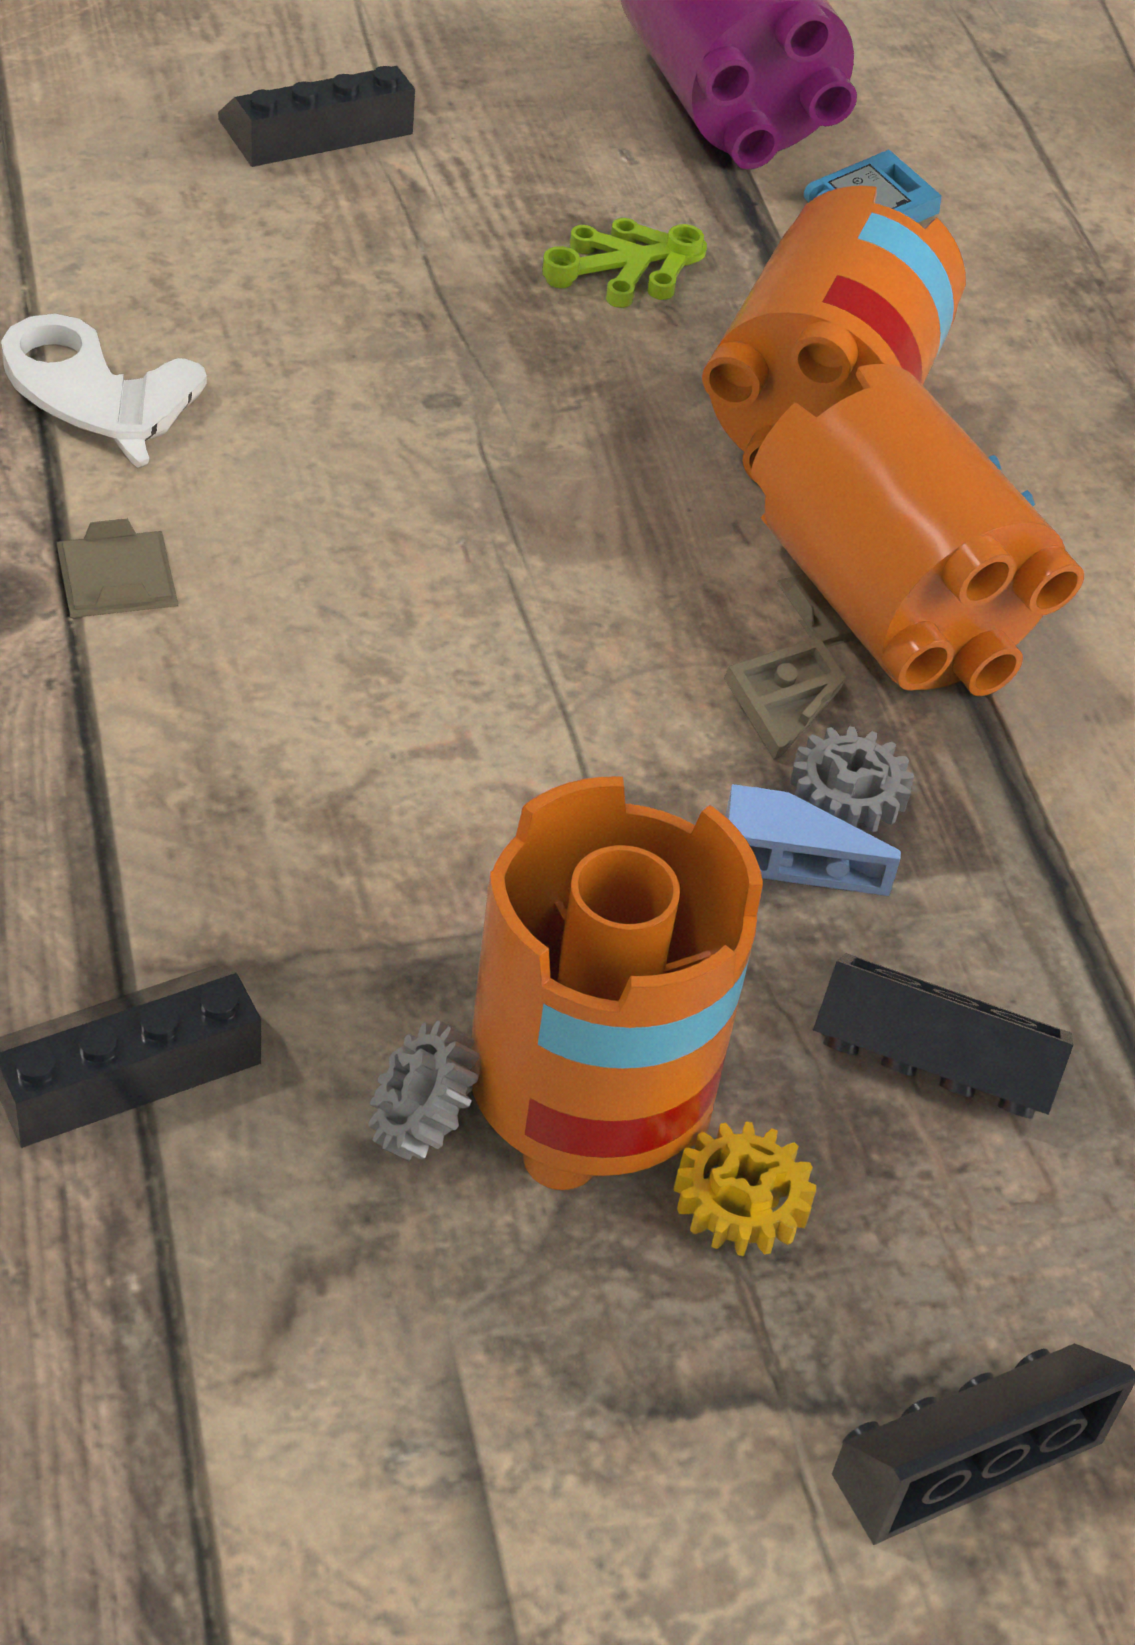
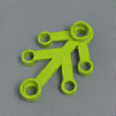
[542,218,707,308]

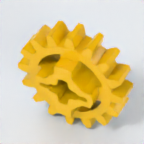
[674,1122,816,1256]

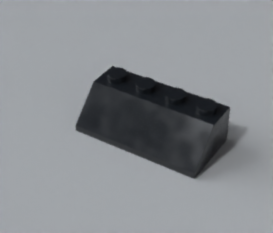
[218,66,415,167]
[813,953,1074,1119]
[0,966,261,1148]
[832,1343,1135,1545]

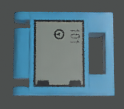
[804,149,942,223]

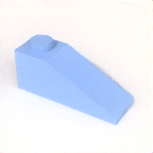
[725,784,901,896]

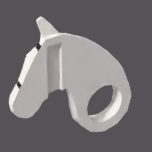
[1,314,207,468]

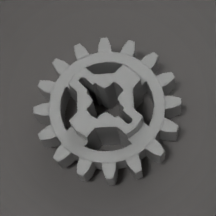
[790,726,914,832]
[368,1020,479,1161]

